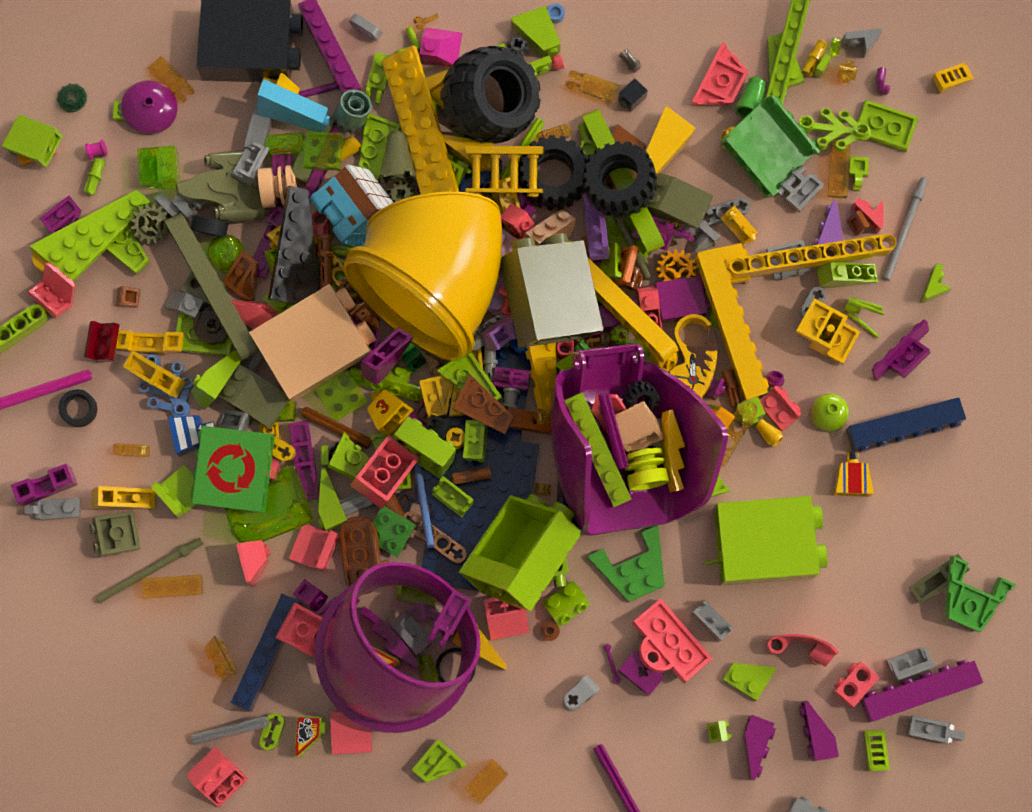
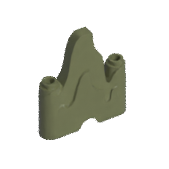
[176,150,265,221]

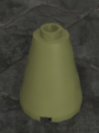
[380,131,417,185]

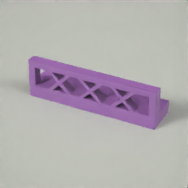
[583,193,609,260]

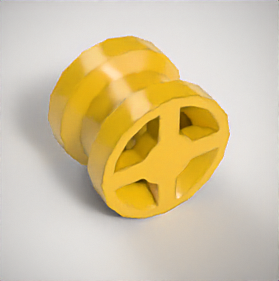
[446,428,465,449]

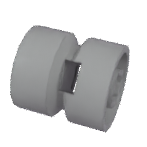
[171,196,206,220]

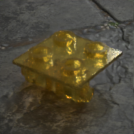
[205,636,237,681]

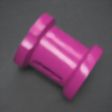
[85,139,108,160]

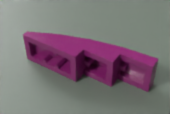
[289,420,319,502]
[360,606,420,670]

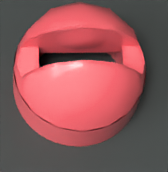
[551,54,565,70]

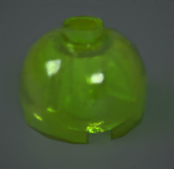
[207,234,246,273]

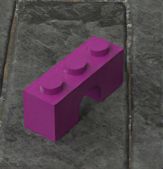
[11,464,78,506]

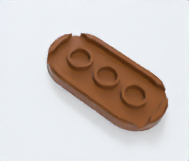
[339,516,381,594]

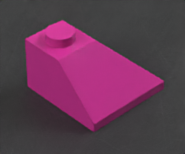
[420,28,462,67]

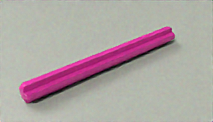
[0,369,92,410]

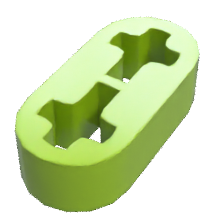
[259,713,285,750]

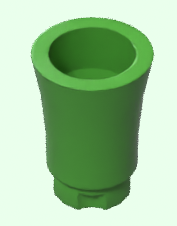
[734,76,766,118]

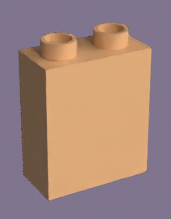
[249,284,377,401]

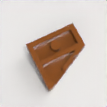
[222,251,258,301]

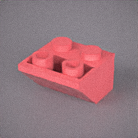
[483,598,530,641]
[187,746,248,807]

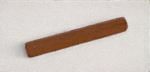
[301,407,372,448]

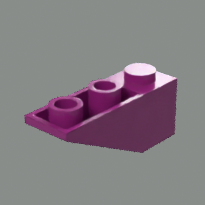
[799,700,839,761]
[743,715,776,781]

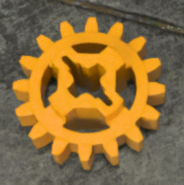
[656,249,697,281]

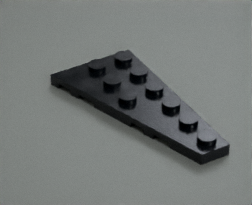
[268,186,320,305]

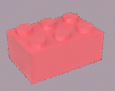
[350,435,419,509]

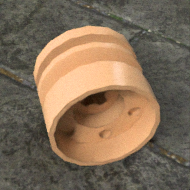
[258,165,297,208]

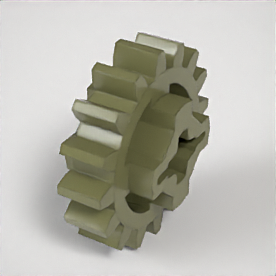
[129,203,169,244]

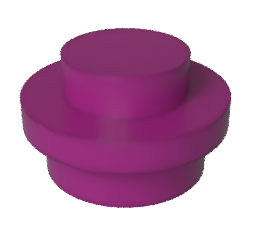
[766,370,785,387]

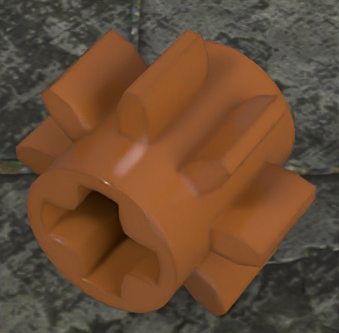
[622,268,644,291]

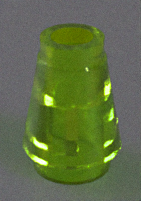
[611,326,630,345]
[419,654,439,683]

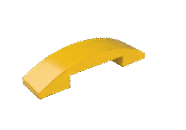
[116,330,184,354]

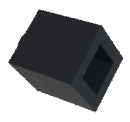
[618,78,648,112]

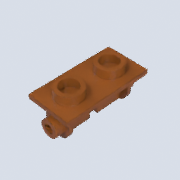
[350,301,380,331]

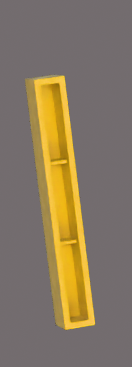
[695,247,769,401]

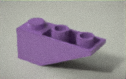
[813,200,843,257]

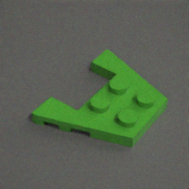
[588,526,665,602]
[945,556,1016,632]

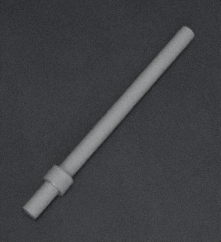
[883,177,928,281]

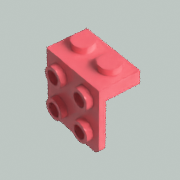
[28,262,75,319]

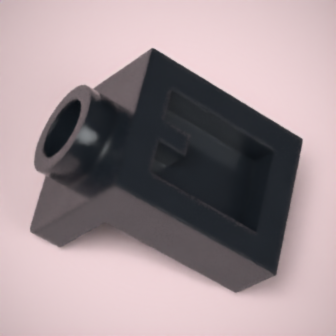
[424,414,452,440]

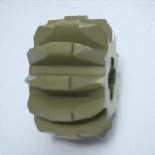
[387,180,417,202]

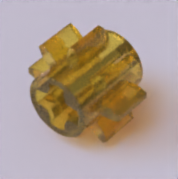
[837,59,859,84]

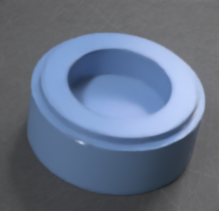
[547,4,565,23]

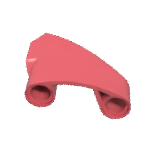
[766,634,839,667]

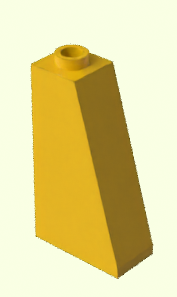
[646,106,696,176]

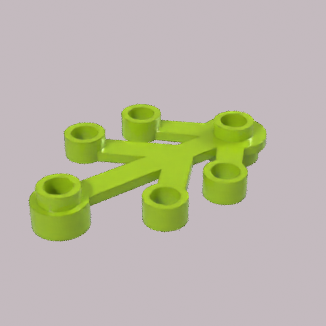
[798,108,871,152]

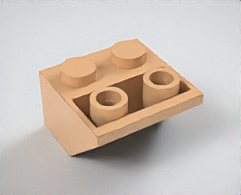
[615,401,665,454]

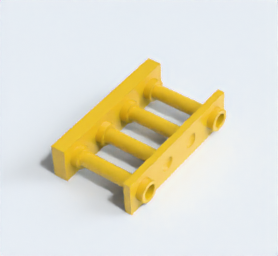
[466,146,543,197]

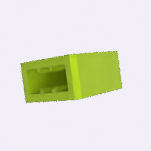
[511,6,561,58]

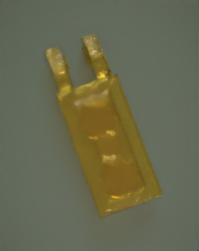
[148,56,195,102]
[565,70,619,104]

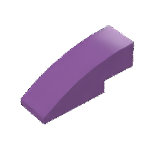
[481,313,517,350]

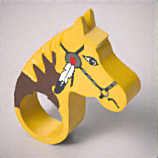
[662,314,717,398]

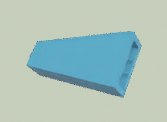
[257,79,330,133]

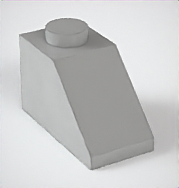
[164,290,207,320]

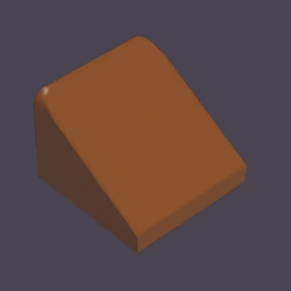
[116,286,140,308]

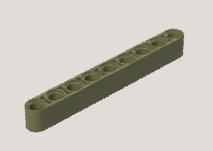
[164,213,259,360]

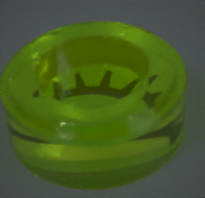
[830,37,841,56]

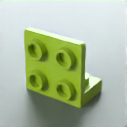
[151,465,197,519]

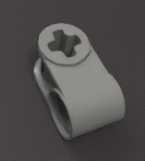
[563,675,600,711]

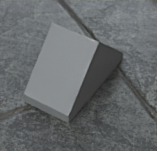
[217,409,252,431]

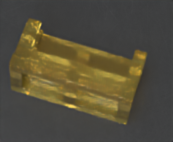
[465,759,508,804]

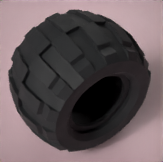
[440,46,541,144]

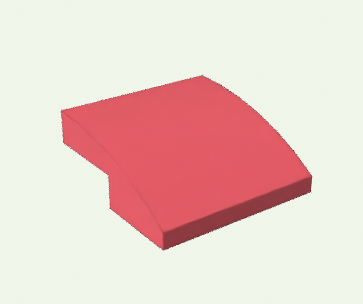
[330,710,372,754]

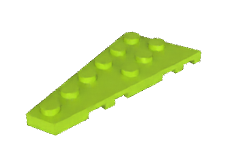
[30,190,151,282]

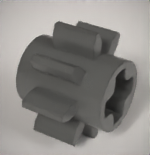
[507,35,529,57]

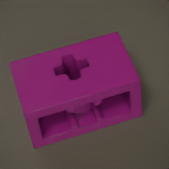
[618,651,665,696]

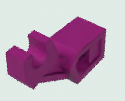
[409,604,457,637]

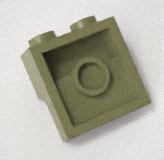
[90,511,141,558]

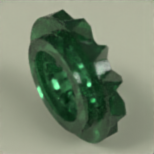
[57,83,87,112]

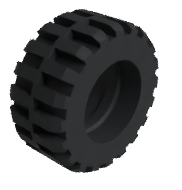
[518,135,588,210]
[582,141,657,218]

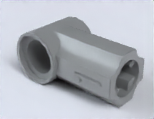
[339,492,377,516]

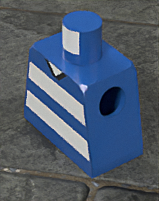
[168,415,215,456]

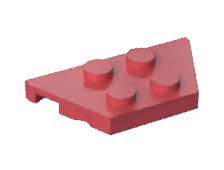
[691,42,748,105]

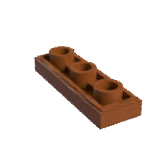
[506,407,551,435]

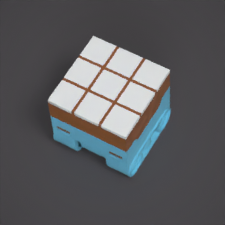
[309,164,394,246]

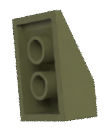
[647,173,714,229]
[218,364,290,429]

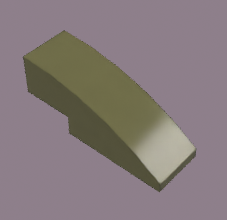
[909,553,970,604]

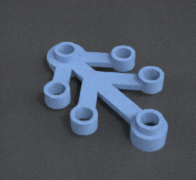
[138,354,193,417]

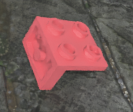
[289,523,339,573]

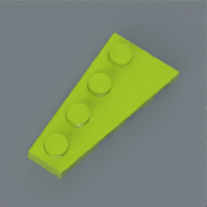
[359,113,401,182]

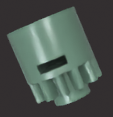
[333,90,372,134]

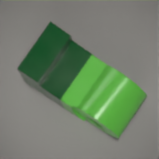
[400,343,426,373]

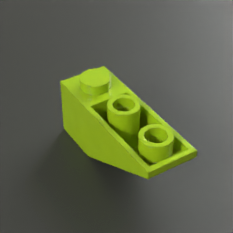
[817,262,878,287]

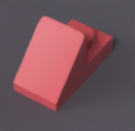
[851,198,883,234]

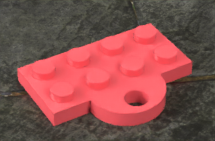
[631,598,713,684]

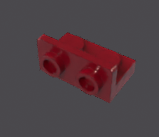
[84,321,120,362]

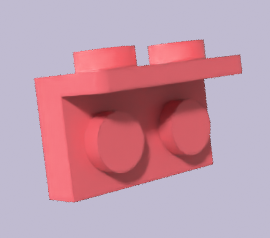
[760,385,801,431]

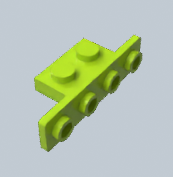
[349,365,423,402]

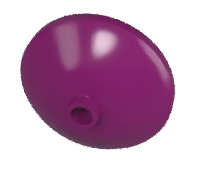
[121,80,178,134]

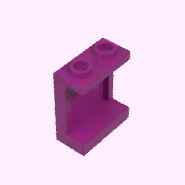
[654,276,709,323]

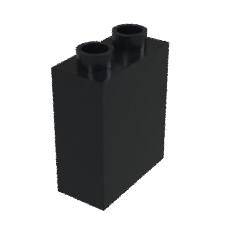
[196,0,303,83]

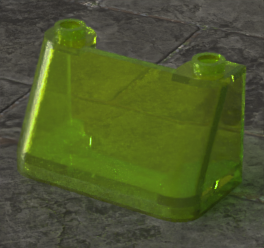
[225,465,314,543]

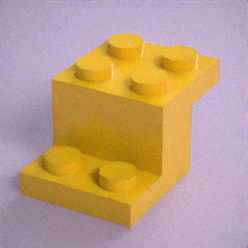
[795,298,861,365]

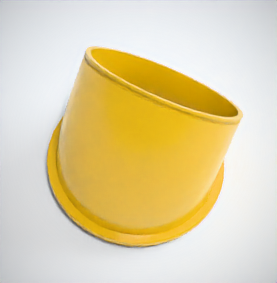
[343,192,502,361]

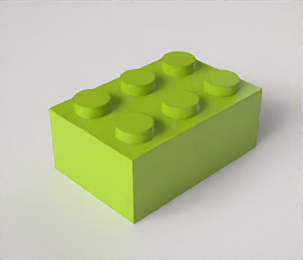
[394,417,456,479]

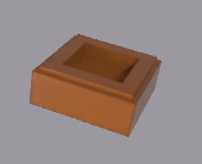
[847,210,870,236]

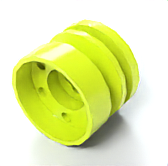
[625,448,669,491]

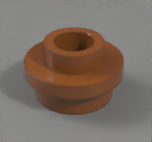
[540,621,560,641]

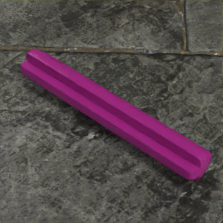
[598,393,629,469]
[594,744,640,812]

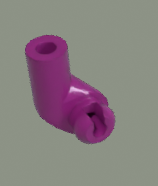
[876,67,890,95]

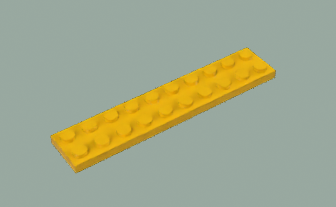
[382,45,460,194]

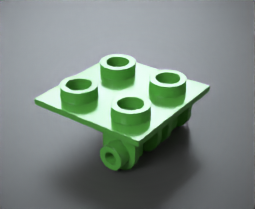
[373,506,416,558]

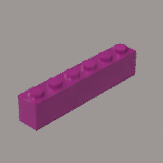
[298,0,362,95]
[860,659,983,723]

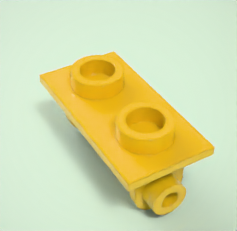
[720,206,758,246]

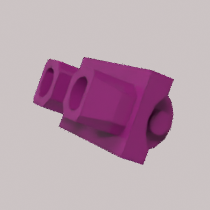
[493,367,530,391]

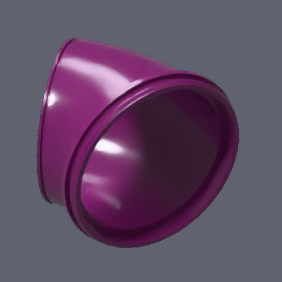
[315,562,480,733]

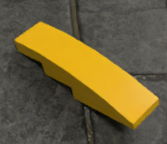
[661,410,685,492]

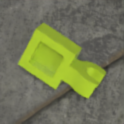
[848,156,869,191]

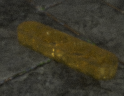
[721,401,758,468]

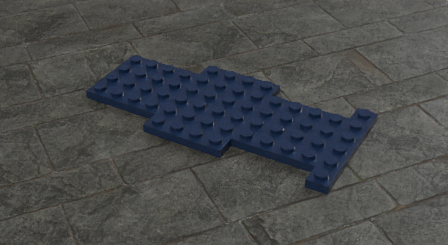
[413,346,539,591]

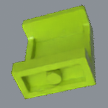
[2,114,63,168]

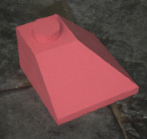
[236,540,271,587]

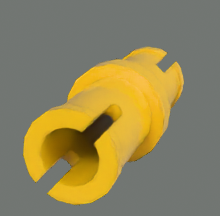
[801,39,828,77]

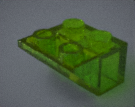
[137,145,180,190]

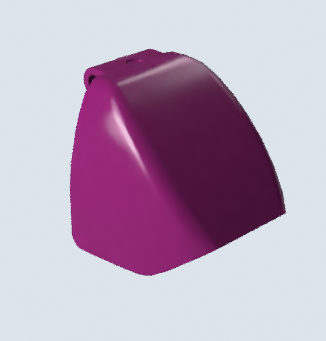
[550,343,728,536]

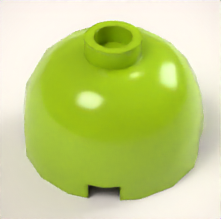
[810,393,849,432]

